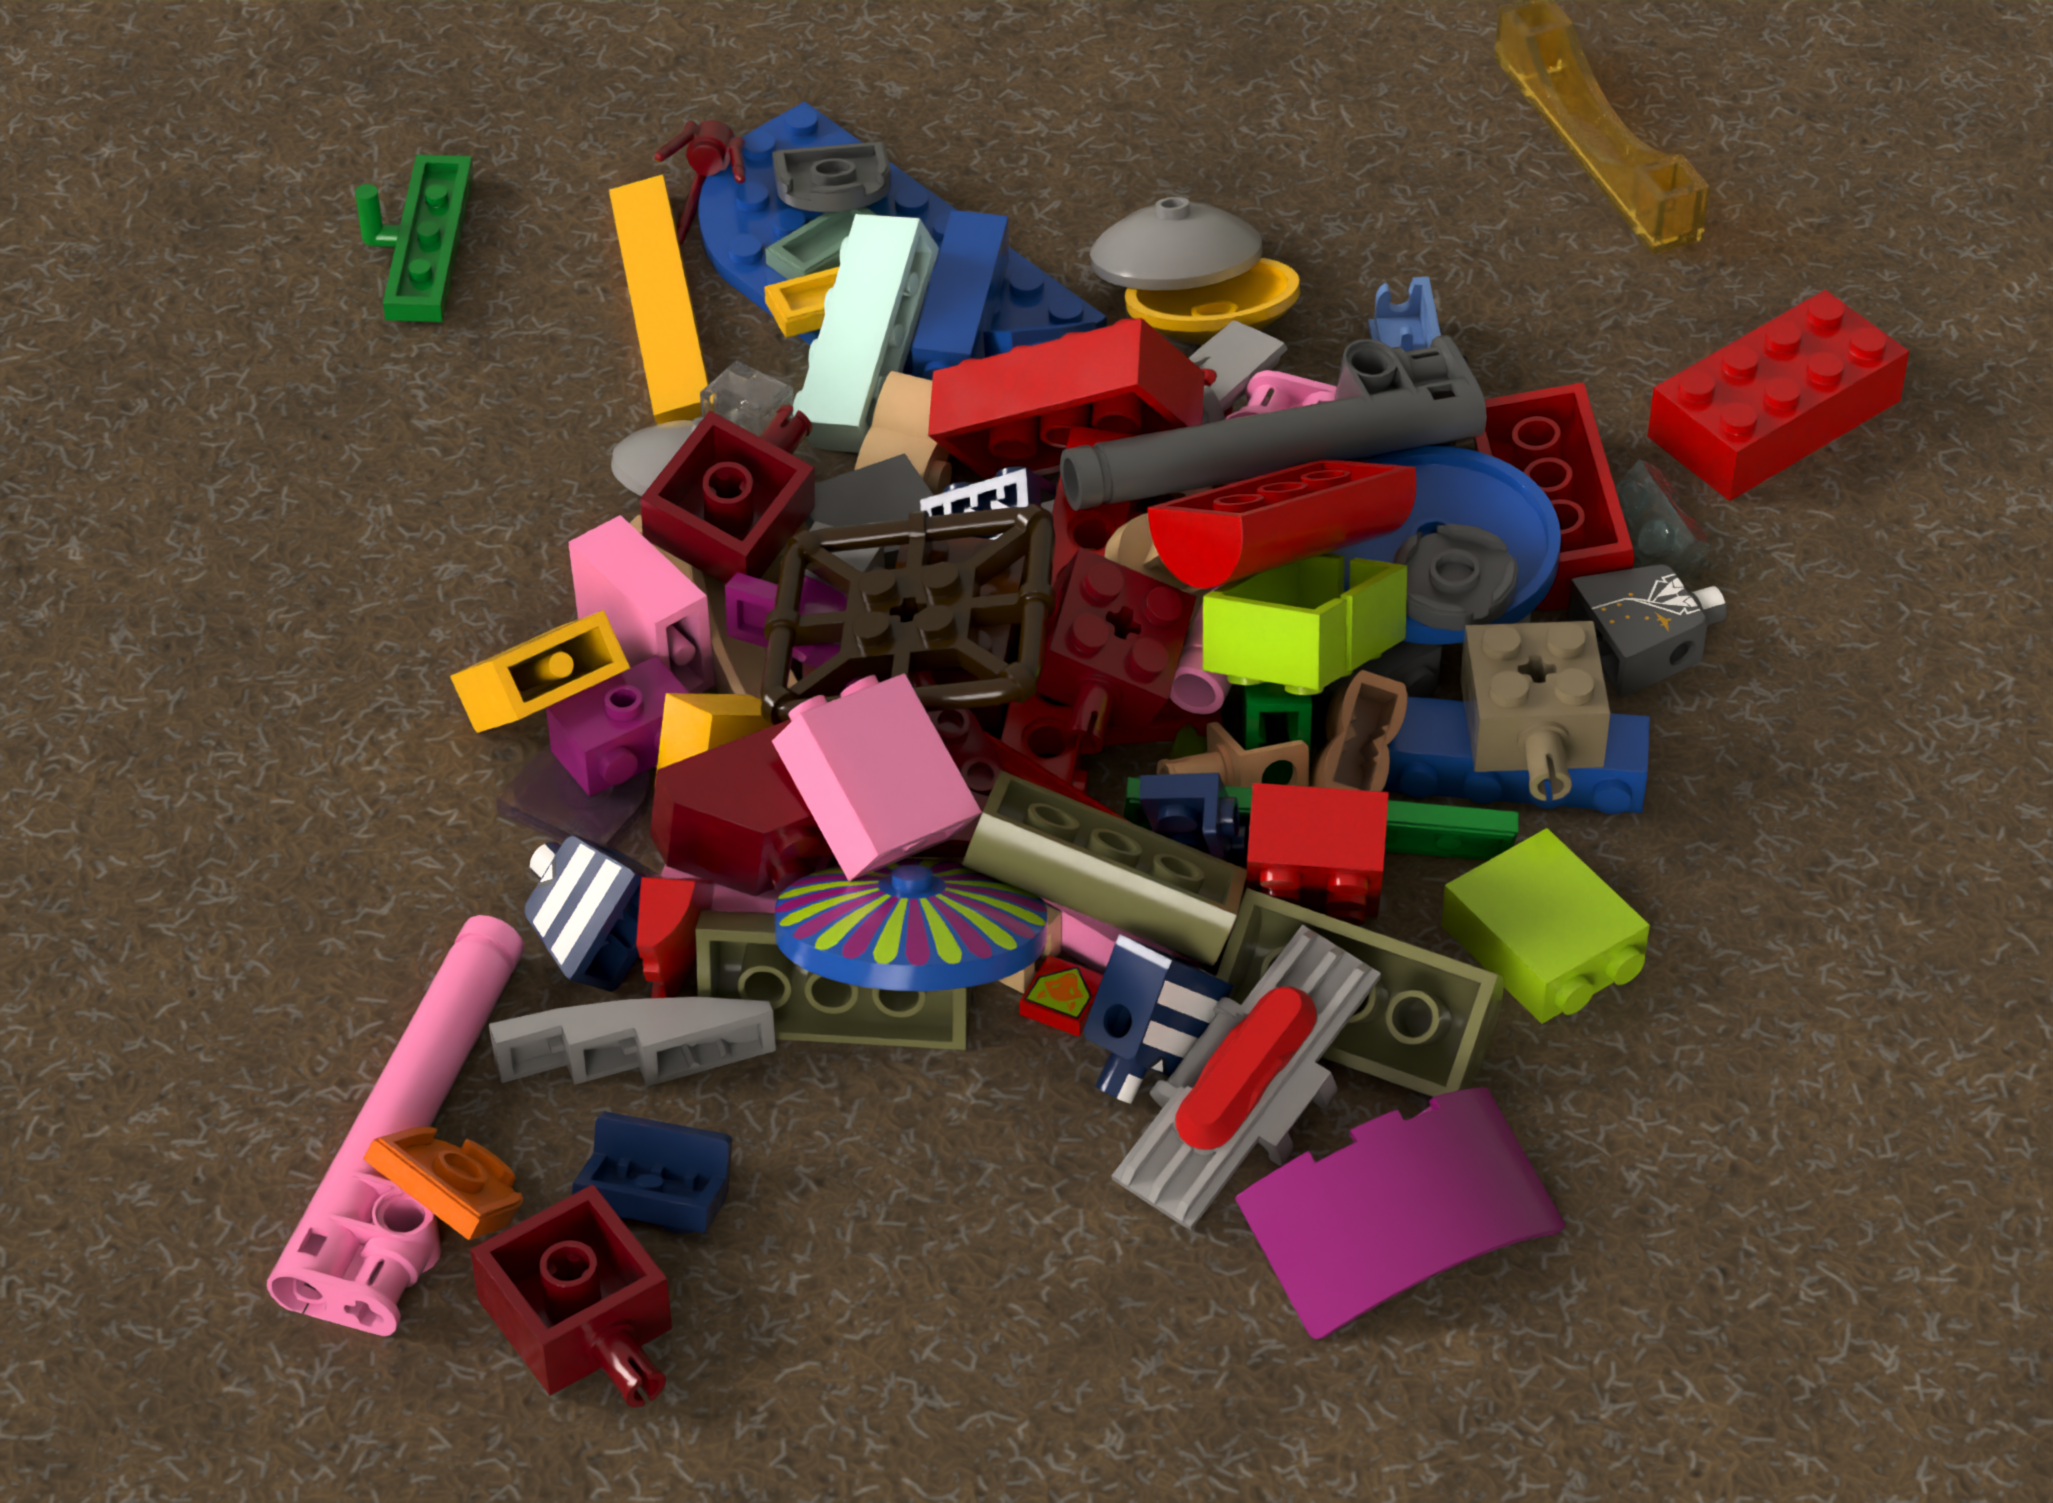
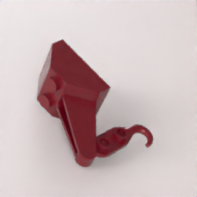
[650,670,1006,896]

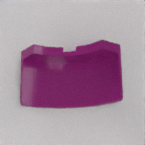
[1234,1087,1565,1339]

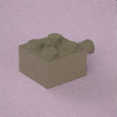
[1460,621,1610,801]

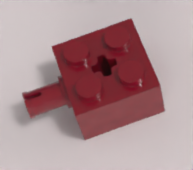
[640,405,815,584]
[1036,547,1197,755]
[470,1184,672,1408]

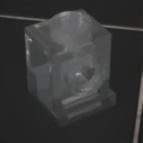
[700,360,794,437]

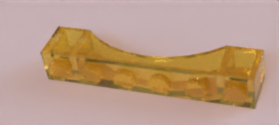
[1494,0,1710,255]

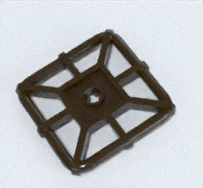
[760,504,1056,725]

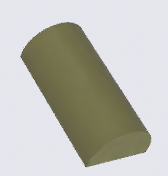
[962,770,1247,967]
[1216,888,1504,1097]
[696,909,972,1050]

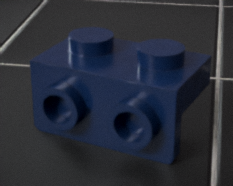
[572,1111,733,1234]

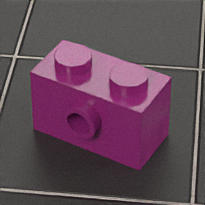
[546,655,690,797]

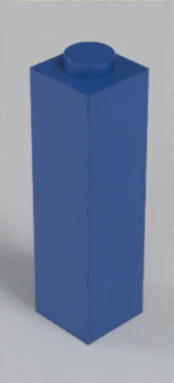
[912,210,1009,380]

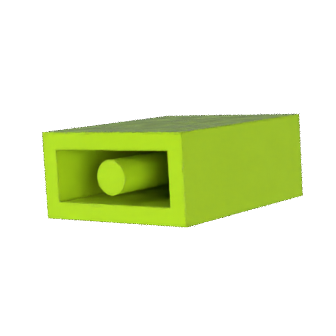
[1441,828,1650,1024]

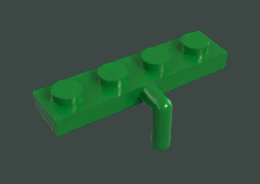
[355,154,474,322]

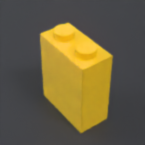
[450,610,630,733]

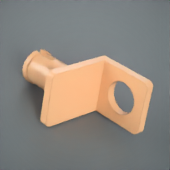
[1157,722,1309,788]

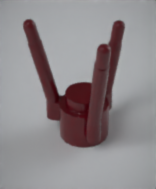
[654,120,746,245]

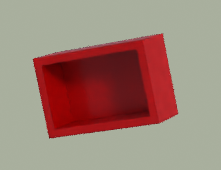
[1247,783,1389,926]

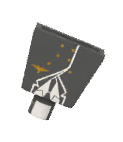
[1567,564,1727,698]

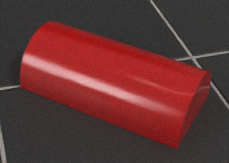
[1473,382,1634,611]
[1147,459,1416,589]

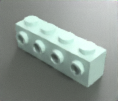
[793,214,939,453]

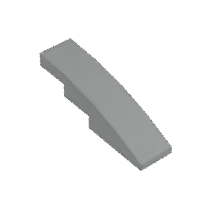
[489,997,776,1087]

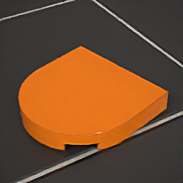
[363,1127,523,1240]

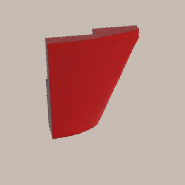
[636,877,715,998]

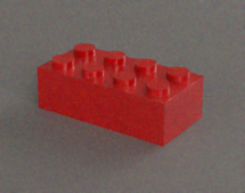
[1647,290,1910,501]
[928,318,1205,480]

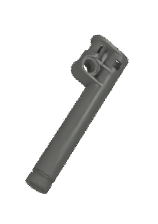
[1060,335,1487,511]

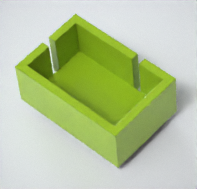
[1203,553,1407,695]

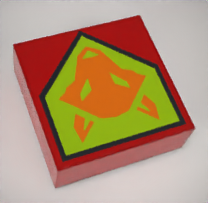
[1019,955,1103,1037]

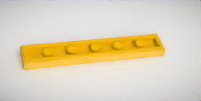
[609,174,716,425]

